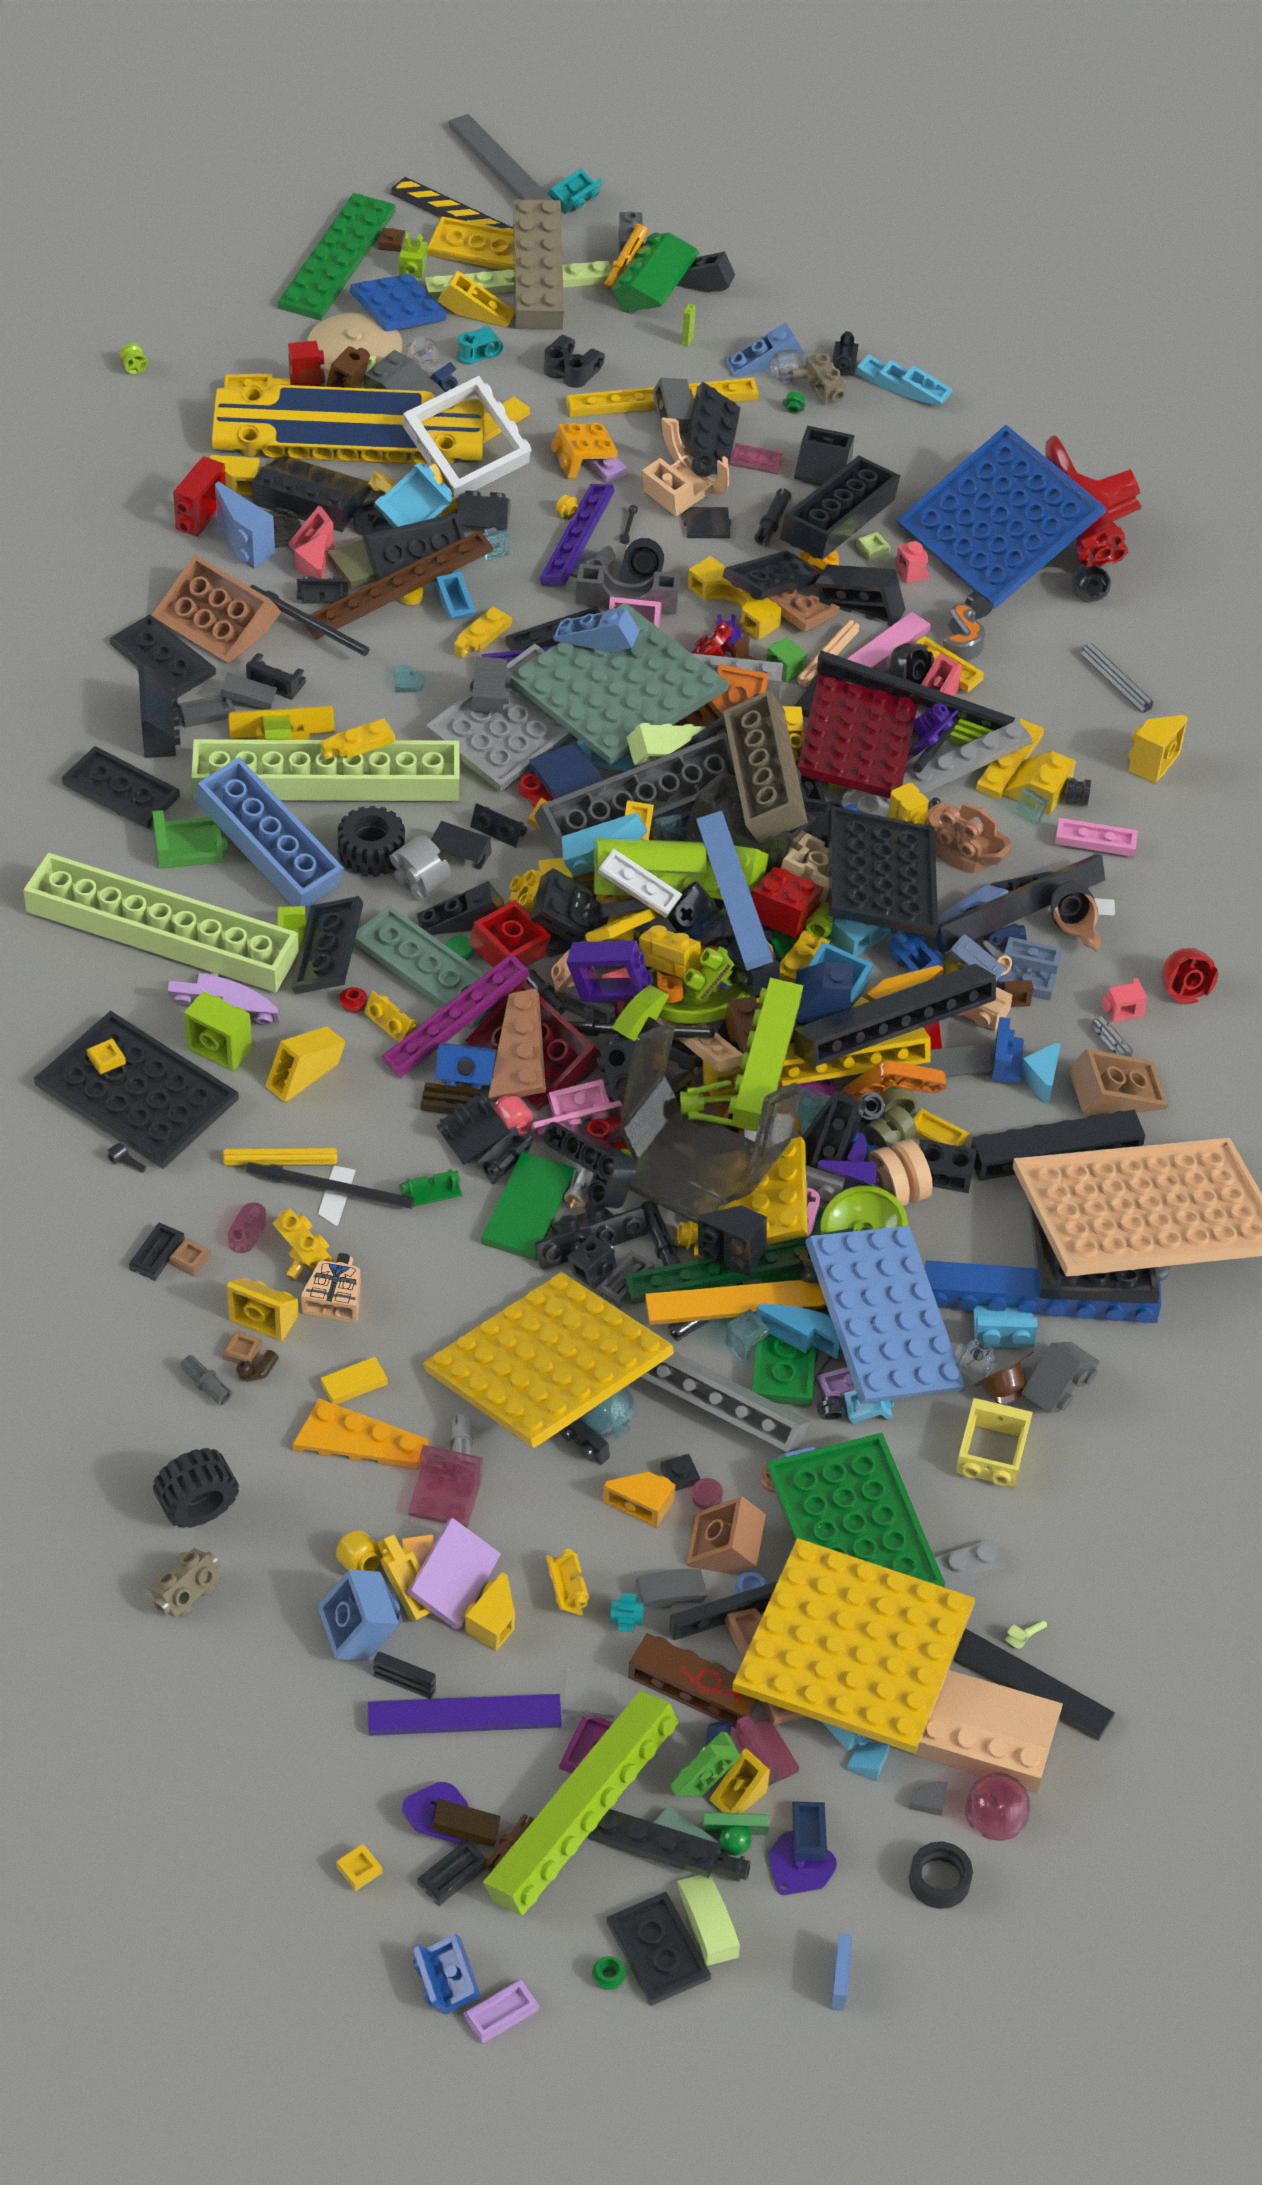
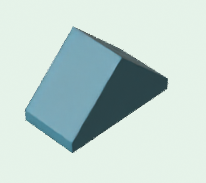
[1021,1043,1061,1104]

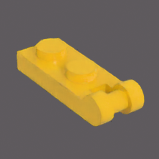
[779,930,830,983]

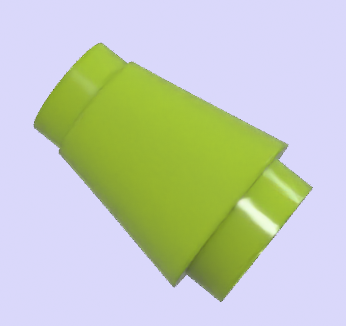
[805,902,833,939]

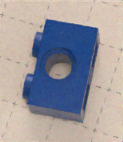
[435,1042,498,1089]

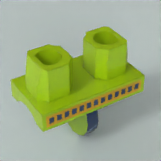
[683,946,734,1002]

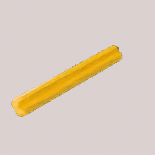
[223,1148,337,1165]

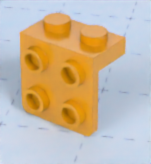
[551,423,618,478]

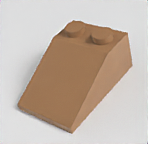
[1068,1049,1168,1116]

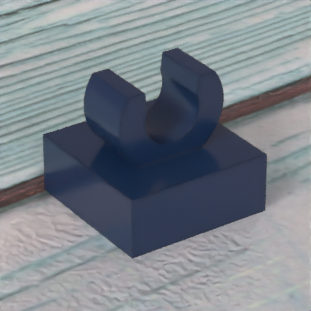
[431,362,458,392]

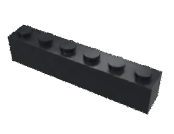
[971,1109,1146,1181]

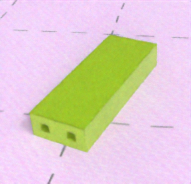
[681,303,696,347]

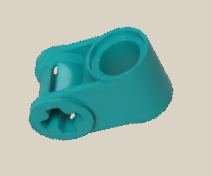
[457,326,504,365]

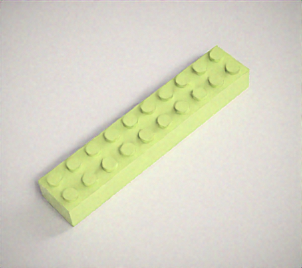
[191,739,459,801]
[23,853,299,993]

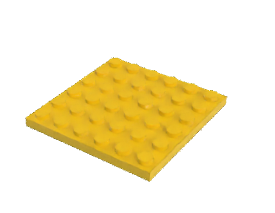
[423,1272,674,1449]
[732,1538,976,1754]

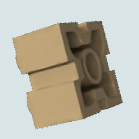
[781,833,829,905]

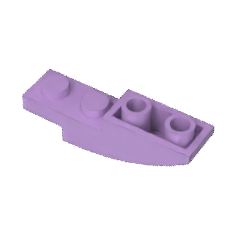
[168,973,280,1025]

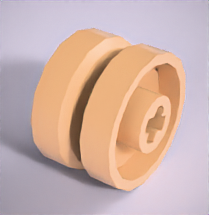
[867,1139,933,1207]

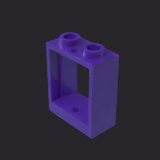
[566,940,652,1002]

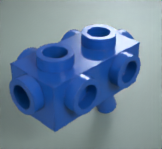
[887,930,945,975]

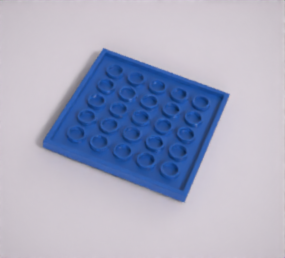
[896,425,1106,609]

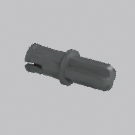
[181,1355,233,1406]

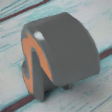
[943,604,985,661]

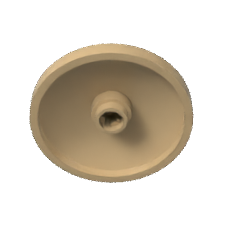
[307,313,402,377]

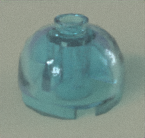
[580,1386,635,1439]

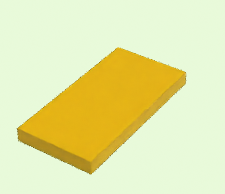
[427,216,514,270]

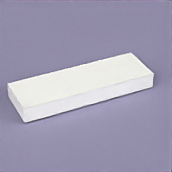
[597,849,682,918]

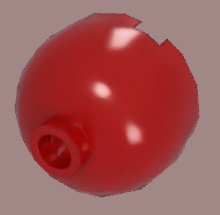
[1161,948,1219,1004]

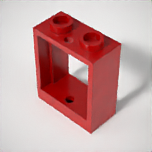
[173,456,226,537]

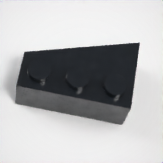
[816,564,906,627]
[800,1091,868,1169]

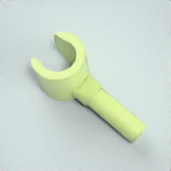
[1005,1620,1047,1649]

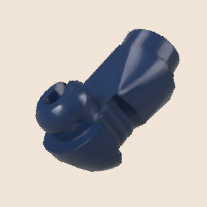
[983,924,1027,947]

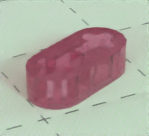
[228,1202,267,1254]

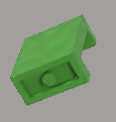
[152,810,228,869]

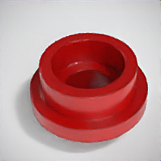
[340,987,368,1013]

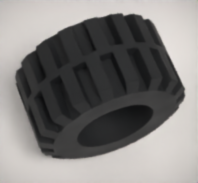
[337,806,405,877]
[153,1448,239,1528]

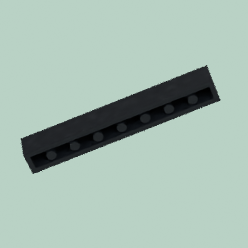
[794,964,996,1067]

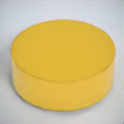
[399,587,423,605]

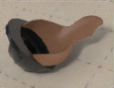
[1050,880,1101,952]

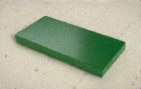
[481,1152,576,1260]

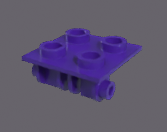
[908,704,959,757]

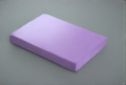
[406,1518,501,1630]

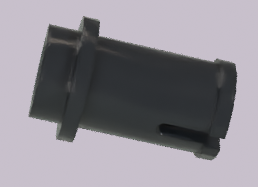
[711,1854,751,1882]

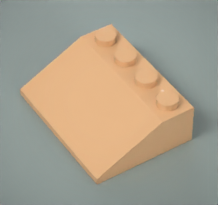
[914,1670,1063,1792]

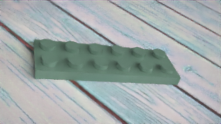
[354,905,509,1029]

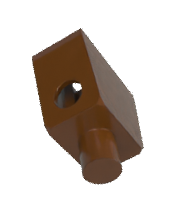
[326,346,370,388]

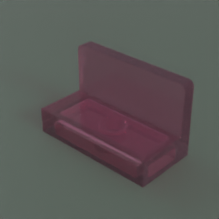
[735,1715,799,1786]

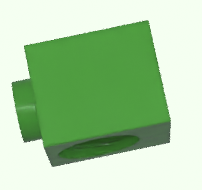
[767,637,807,683]

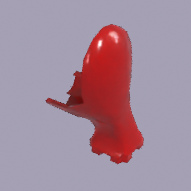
[1045,435,1142,568]

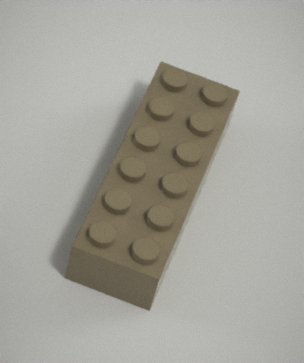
[513,199,564,329]
[723,690,808,844]

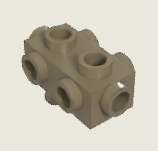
[792,352,846,405]
[148,1548,221,1618]

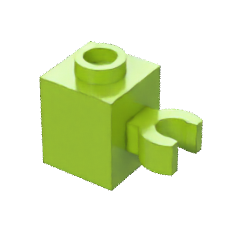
[399,232,428,278]

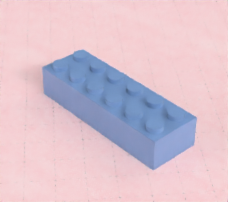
[195,757,344,908]

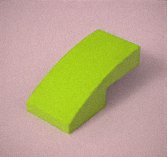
[612,985,669,1041]

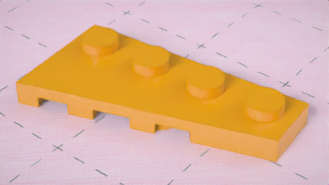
[293,1398,429,1470]

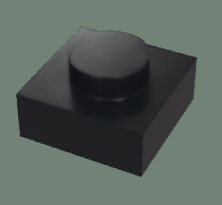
[660,1453,700,1491]

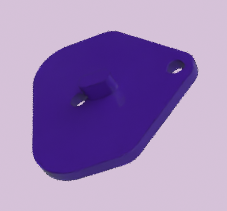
[402,1782,468,1843]
[768,1831,837,1895]

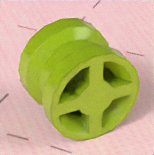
[119,343,148,374]

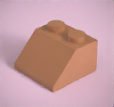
[686,1496,766,1574]

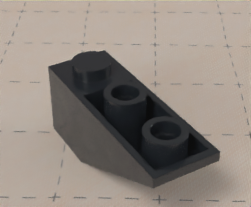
[417,881,505,935]

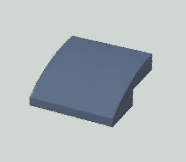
[997,937,1063,1000]

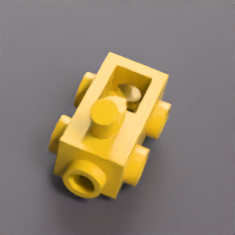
[272,1208,332,1281]

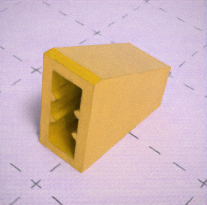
[265,1026,346,1102]

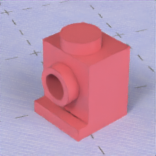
[895,541,929,584]
[1101,978,1147,1022]

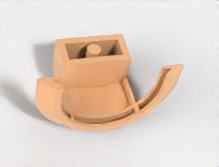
[642,418,729,516]

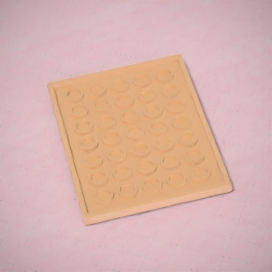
[1013,1138,1262,1276]

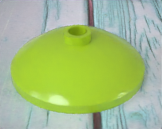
[821,1186,908,1234]

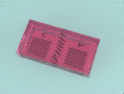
[730,443,783,475]

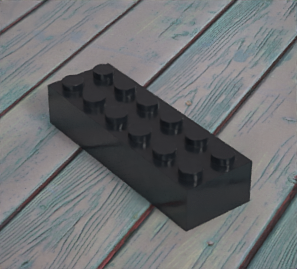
[780,455,901,560]

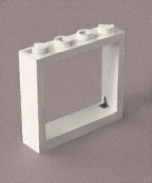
[403,376,531,500]

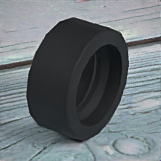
[909,1841,973,1909]

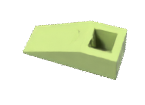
[626,723,705,766]

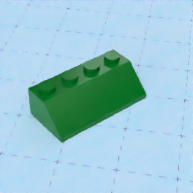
[612,232,699,312]

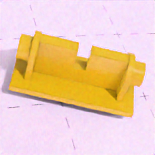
[364,991,419,1042]
[546,1549,589,1616]

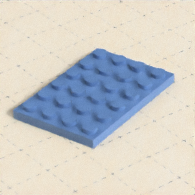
[805,1226,966,1404]

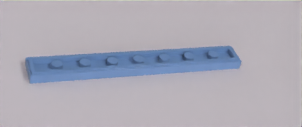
[696,811,773,970]

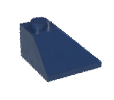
[795,962,853,1025]

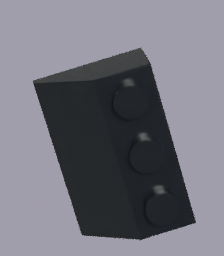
[138,665,181,758]

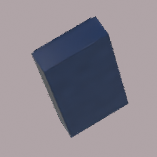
[792,1802,827,1861]

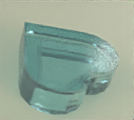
[394,665,425,693]

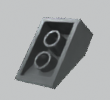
[364,350,445,397]

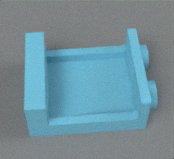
[374,462,453,528]

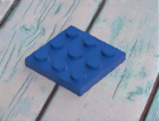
[350,274,447,332]

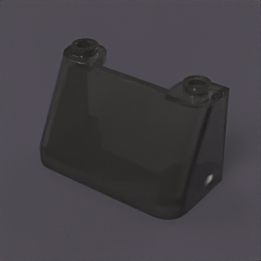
[685,770,817,878]

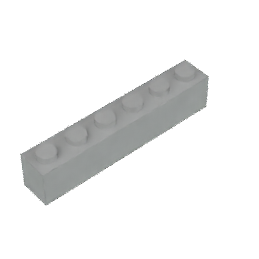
[640,1352,811,1452]

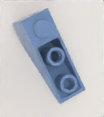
[725,322,805,377]
[553,608,640,652]

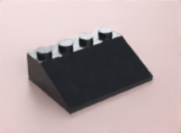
[251,456,373,533]

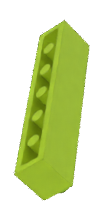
[728,978,804,1134]

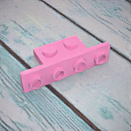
[529,1079,628,1136]

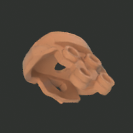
[927,803,1011,873]

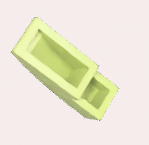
[677,1875,740,1966]

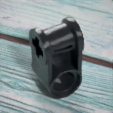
[667,881,715,931]

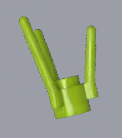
[680,1080,738,1125]

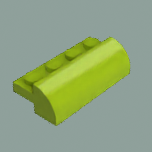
[593,838,707,896]

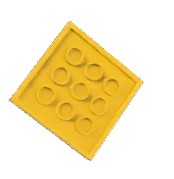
[694,1137,808,1259]

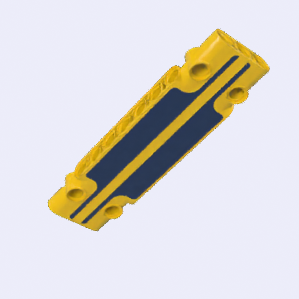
[212,384,485,464]

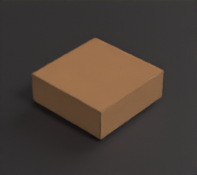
[169,1238,211,1277]
[223,1331,263,1365]

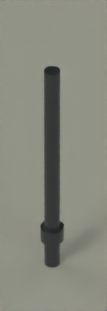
[250,585,370,656]
[568,1019,715,1038]
[246,1162,415,1209]

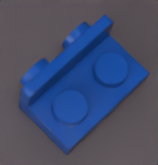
[992,1017,1024,1084]

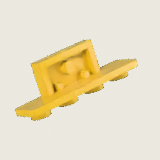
[228,705,335,740]

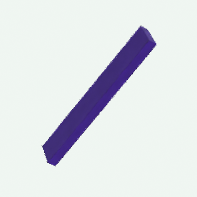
[539,484,615,586]
[368,1694,562,1736]

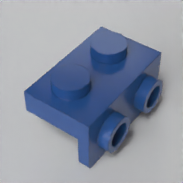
[413,1934,481,2014]

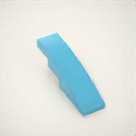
[855,354,953,406]

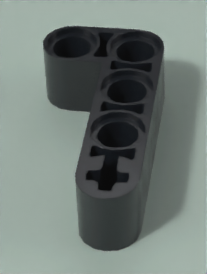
[544,1122,636,1209]

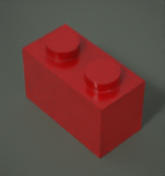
[288,340,325,387]

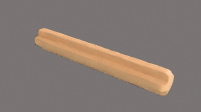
[797,620,859,688]

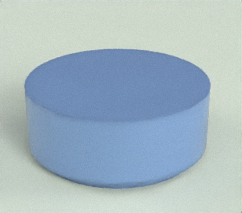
[735,1572,767,1594]

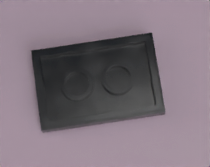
[606,1892,711,2006]

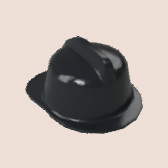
[620,538,664,584]

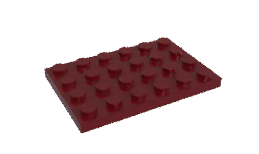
[797,676,918,799]

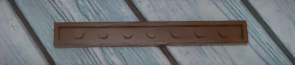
[305,530,493,639]

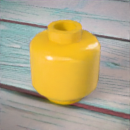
[336,1530,382,1571]

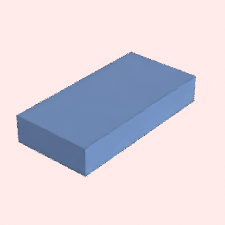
[831,1933,852,2011]

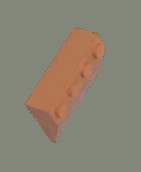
[151,554,281,664]

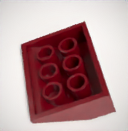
[465,981,601,1110]

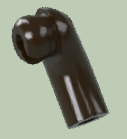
[236,1350,279,1382]

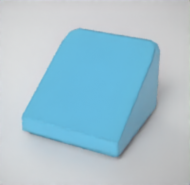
[847,1742,890,1781]

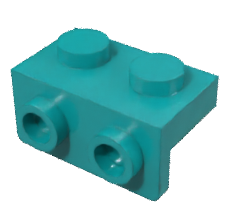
[548,168,604,214]

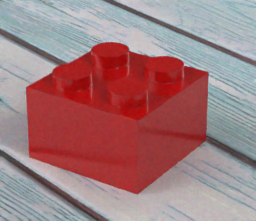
[751,867,823,938]
[469,900,551,968]

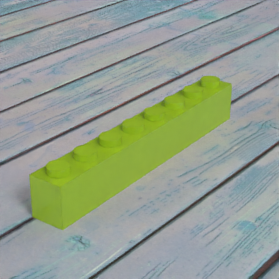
[483,1690,679,1916]

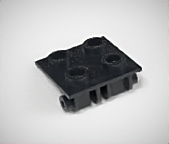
[436,1094,511,1165]

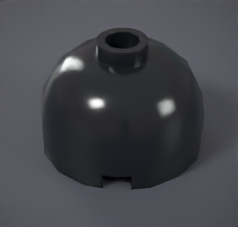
[886,643,934,685]

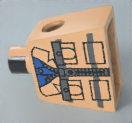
[301,1253,361,1323]

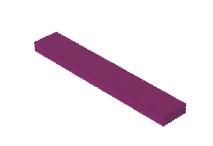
[381,953,530,1078]

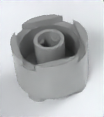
[389,835,451,901]

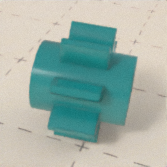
[610,1593,644,1633]

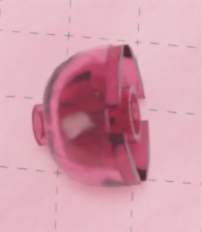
[965,1773,1030,1841]

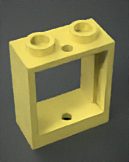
[955,1398,1033,1487]

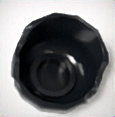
[1072,564,1111,602]

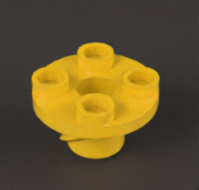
[505,869,543,914]

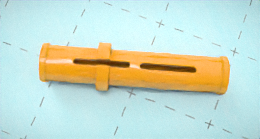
[603,223,649,291]

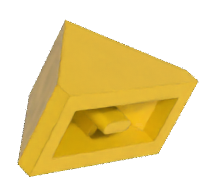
[709,1749,770,1813]

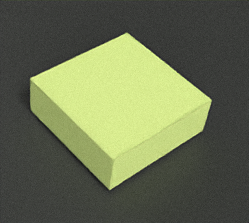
[856,532,890,561]

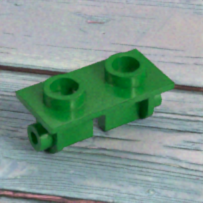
[399,1169,462,1207]

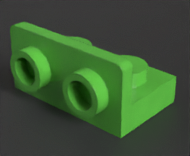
[670,1732,741,1797]

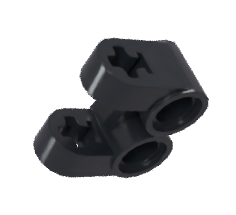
[544,334,605,388]

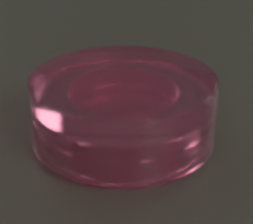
[692,1478,723,1509]

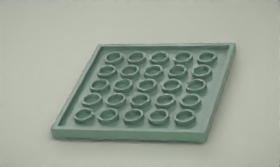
[510,603,728,765]

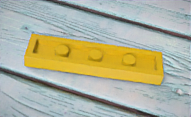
[975,719,1045,800]

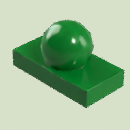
[702,1812,769,1856]

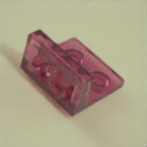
[408,1445,483,1527]

